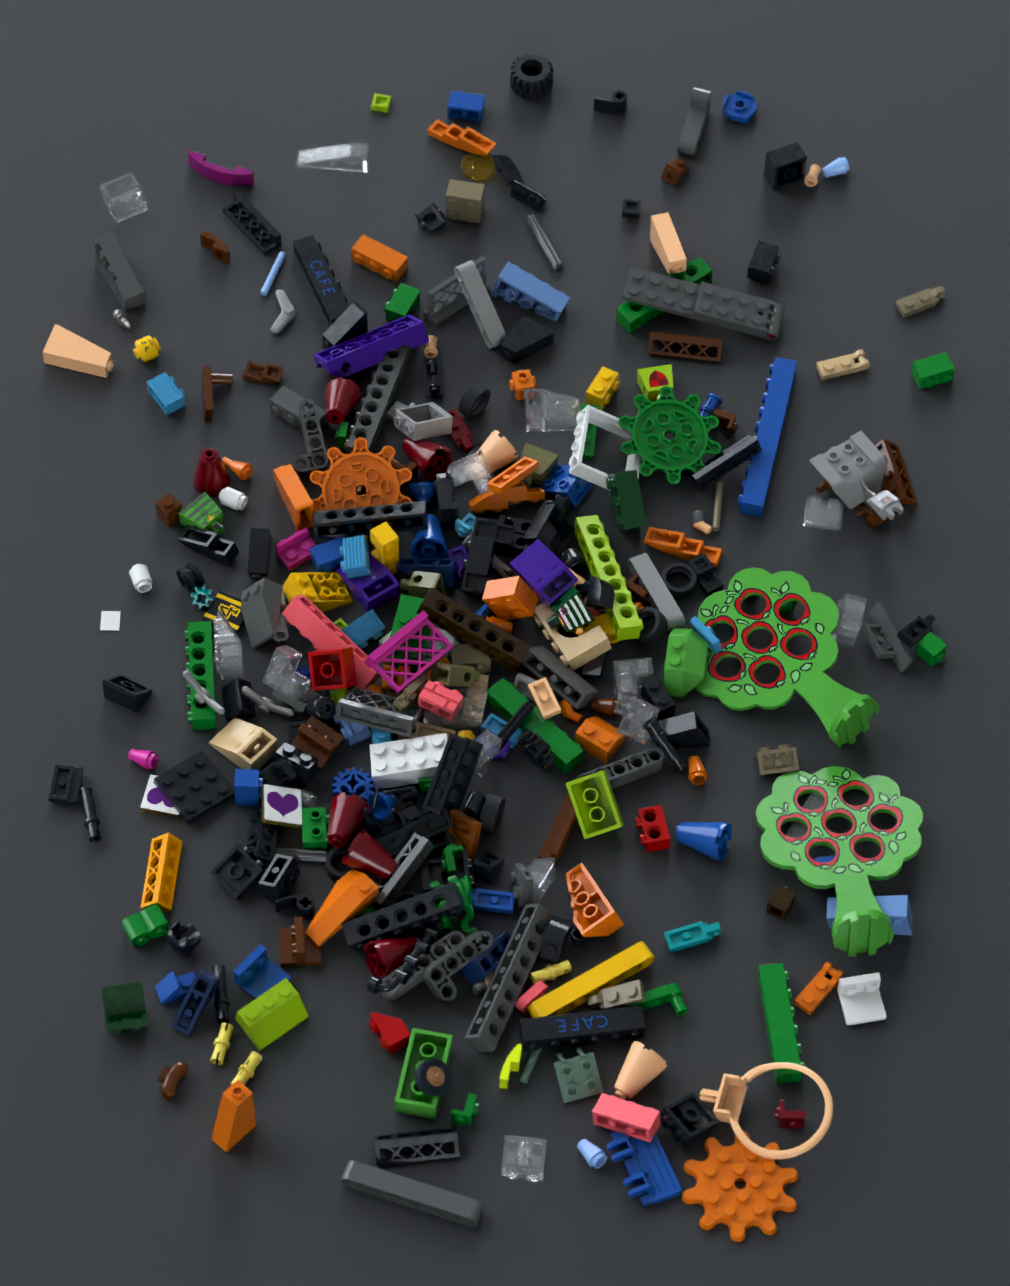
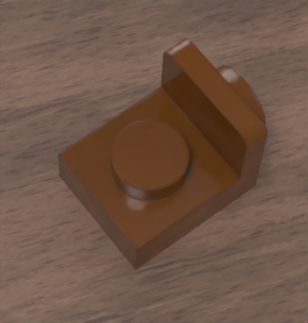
[626,574,648,606]

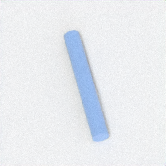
[260,252,286,296]

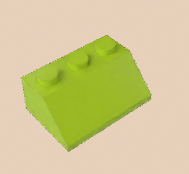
[566,770,624,839]
[235,978,309,1051]

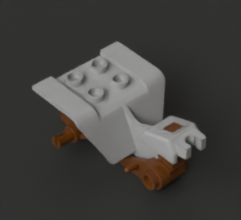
[809,431,904,528]

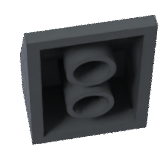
[241,577,283,649]

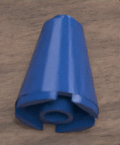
[410,514,448,558]
[675,822,732,861]

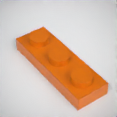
[487,456,540,494]

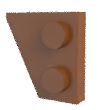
[447,809,482,859]

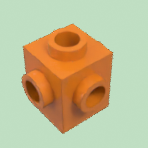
[509,369,536,400]

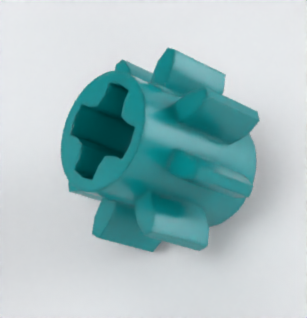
[190,584,214,609]

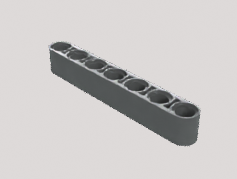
[340,1160,484,1227]

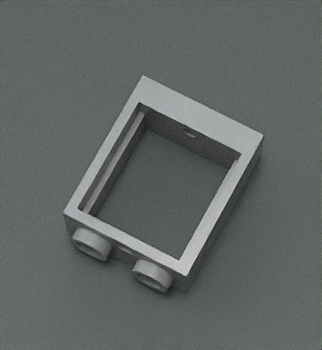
[394,402,453,441]

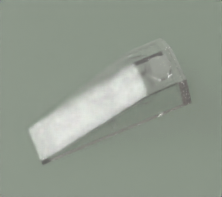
[297,142,371,172]

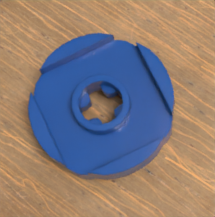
[722,91,757,123]

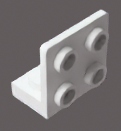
[837,972,886,1026]

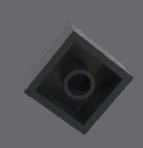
[763,142,807,191]

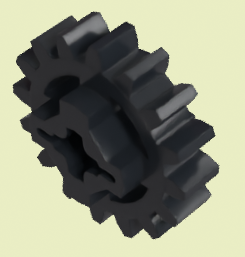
[518,730,554,769]

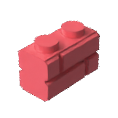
[418,680,464,722]

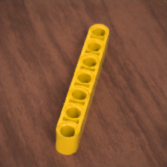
[527,941,655,1018]

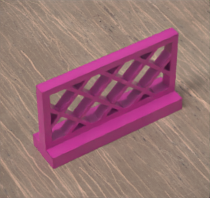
[365,610,454,694]

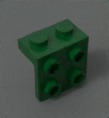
[101,981,148,1034]

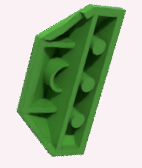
[664,628,709,698]

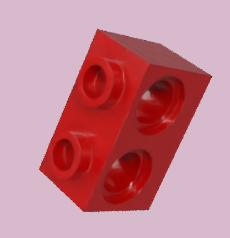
[635,805,671,853]

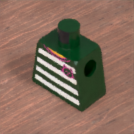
[545,586,595,632]

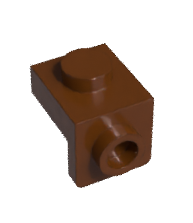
[661,159,690,185]
[713,408,738,439]

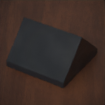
[102,674,153,713]

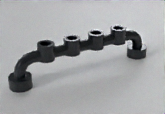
[367,908,442,994]

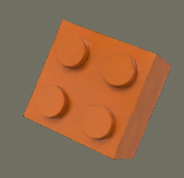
[482,576,538,621]

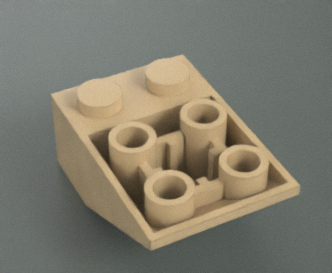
[209,717,278,770]

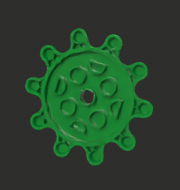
[619,386,721,485]

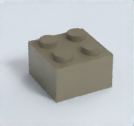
[446,179,485,223]

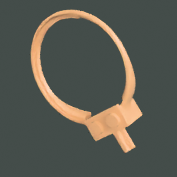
[700,1062,833,1159]

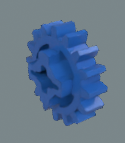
[332,767,375,802]

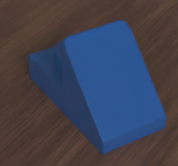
[155,971,195,1005]

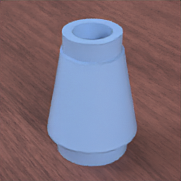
[822,157,850,178]
[577,1139,607,1169]

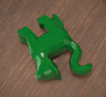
[430,875,477,935]

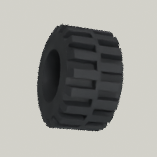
[510,53,553,99]

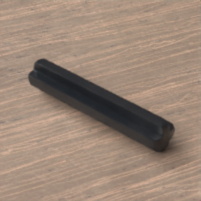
[491,701,534,750]

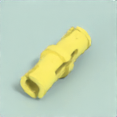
[530,960,572,985]
[210,1023,234,1065]
[230,1051,263,1085]

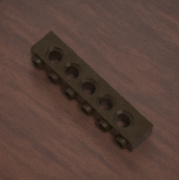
[417,587,531,672]

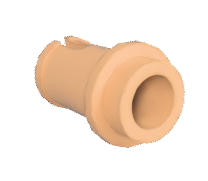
[804,164,821,187]
[424,335,438,359]

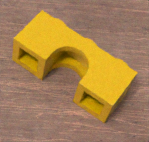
[370,521,399,574]

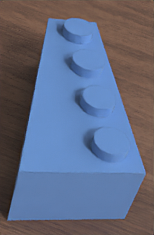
[490,262,570,322]
[826,895,913,936]

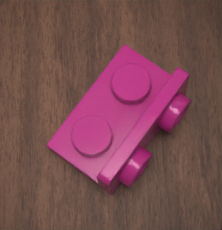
[275,528,317,571]

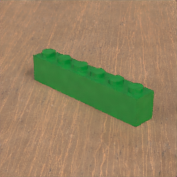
[486,678,583,774]
[757,963,805,1084]

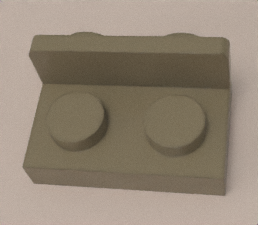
[755,744,799,776]

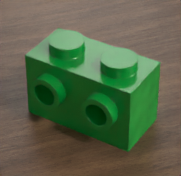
[302,807,330,851]

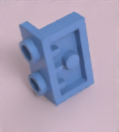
[332,705,371,746]

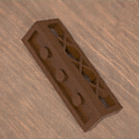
[648,331,723,362]
[875,439,918,506]
[538,793,578,866]

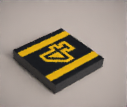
[202,590,244,636]

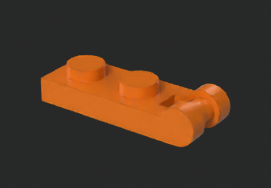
[794,961,844,1015]

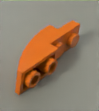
[468,481,545,513]

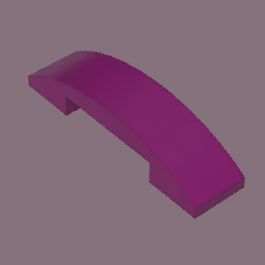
[188,150,254,186]

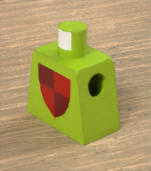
[637,364,673,401]

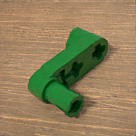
[626,983,688,1016]

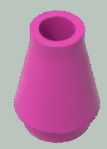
[128,749,159,770]

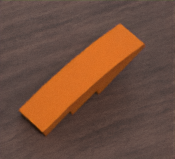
[427,119,497,156]
[643,527,723,568]

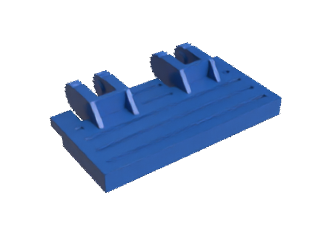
[606,1131,682,1206]

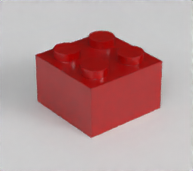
[308,647,357,691]

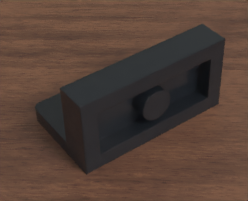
[222,677,256,721]

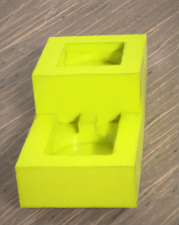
[499,1044,522,1089]

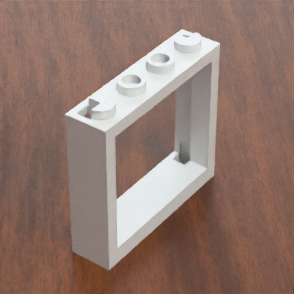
[569,405,642,491]

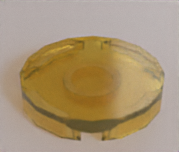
[461,152,496,181]

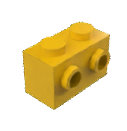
[585,366,620,411]

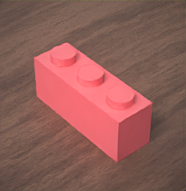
[592,1093,660,1143]

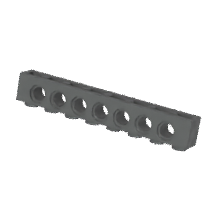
[344,345,411,454]
[464,903,554,1052]

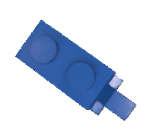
[471,888,515,914]

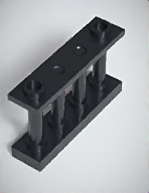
[422,733,484,815]

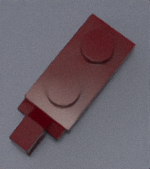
[447,409,473,454]

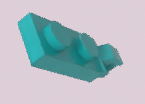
[664,921,721,953]

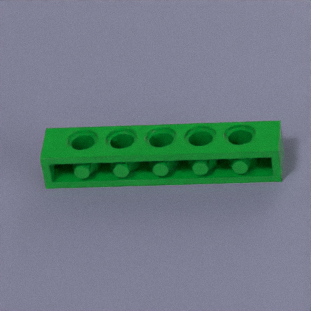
[616,257,713,334]
[185,621,216,730]

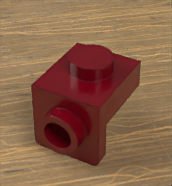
[775,1099,805,1129]

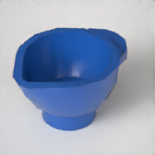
[409,482,434,504]
[367,792,397,823]

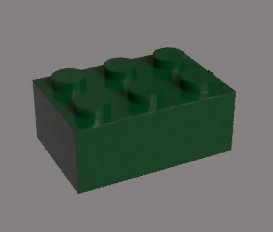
[606,470,647,530]

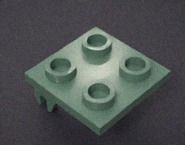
[553,1047,603,1103]

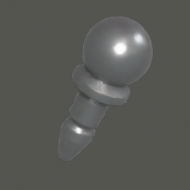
[112,309,131,329]

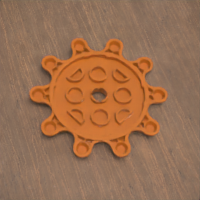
[310,437,412,540]
[682,1131,798,1242]

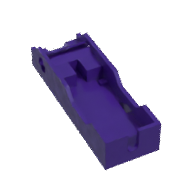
[313,314,430,378]

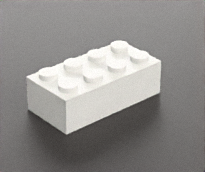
[370,733,448,789]

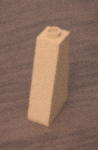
[650,212,687,274]
[43,324,114,378]

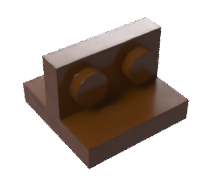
[291,716,344,770]
[279,917,322,967]

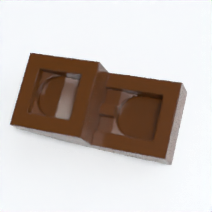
[200,230,230,264]
[242,360,284,384]

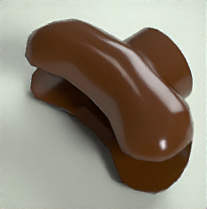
[157,1062,189,1100]

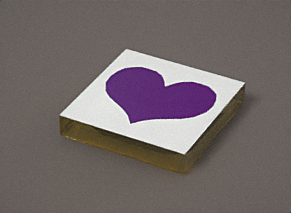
[140,774,180,818]
[261,784,302,828]

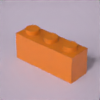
[351,235,408,282]

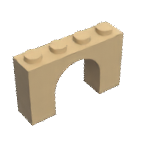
[533,589,612,671]

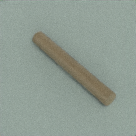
[712,481,724,531]

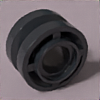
[176,562,205,593]

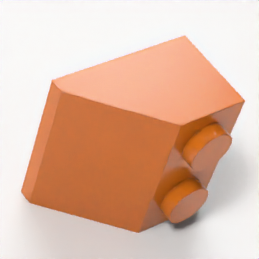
[575,716,628,764]

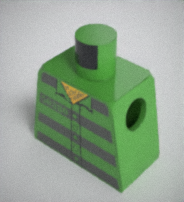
[179,492,225,536]

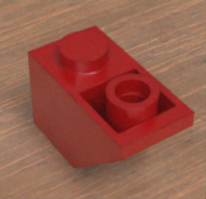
[368,1012,411,1055]

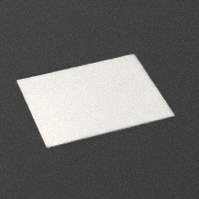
[100,611,121,630]

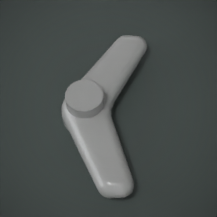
[270,290,296,334]
[183,671,225,715]
[242,686,294,717]

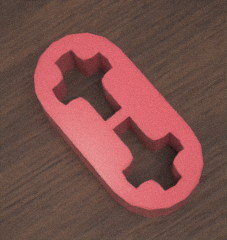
[515,980,549,1014]

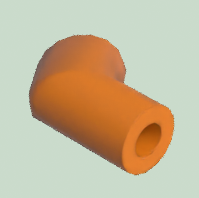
[560,699,583,724]

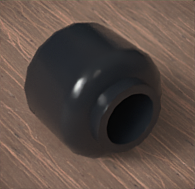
[559,548,586,575]
[307,695,336,721]

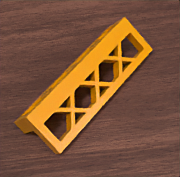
[141,833,183,912]

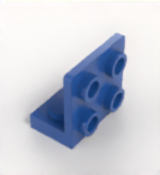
[541,465,593,508]
[233,944,291,999]

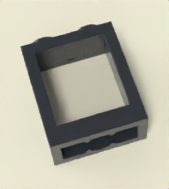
[522,504,575,558]

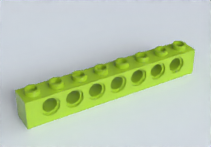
[574,515,643,641]

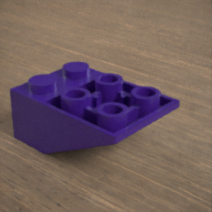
[509,539,578,607]
[336,553,400,612]

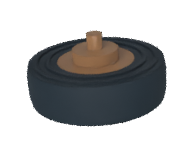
[415,1058,451,1097]

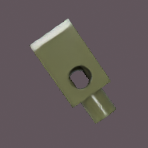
[520,443,558,488]
[400,571,447,599]
[430,662,480,687]

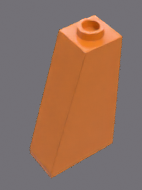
[273,464,314,531]
[212,1080,256,1153]

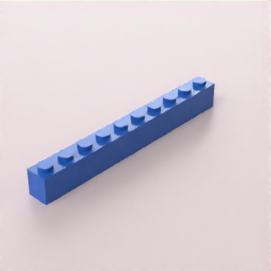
[737,357,797,517]

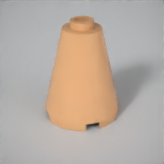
[467,430,519,480]
[614,1041,667,1100]

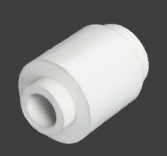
[219,487,248,510]
[129,564,153,593]

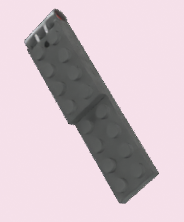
[622,266,785,341]

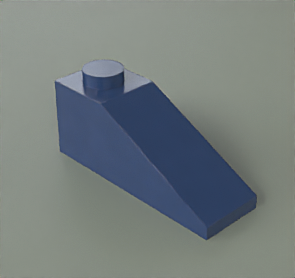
[397,558,458,589]
[460,931,511,984]
[171,969,221,1036]

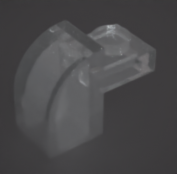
[473,729,502,778]

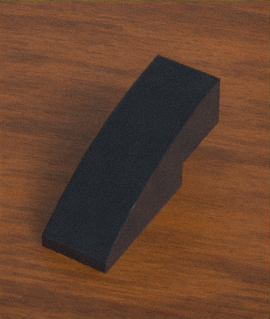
[178,526,239,566]

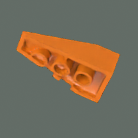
[565,862,625,937]
[305,869,379,947]

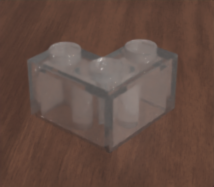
[447,450,495,496]
[832,593,867,650]
[262,645,311,700]
[612,657,654,705]
[614,694,660,744]

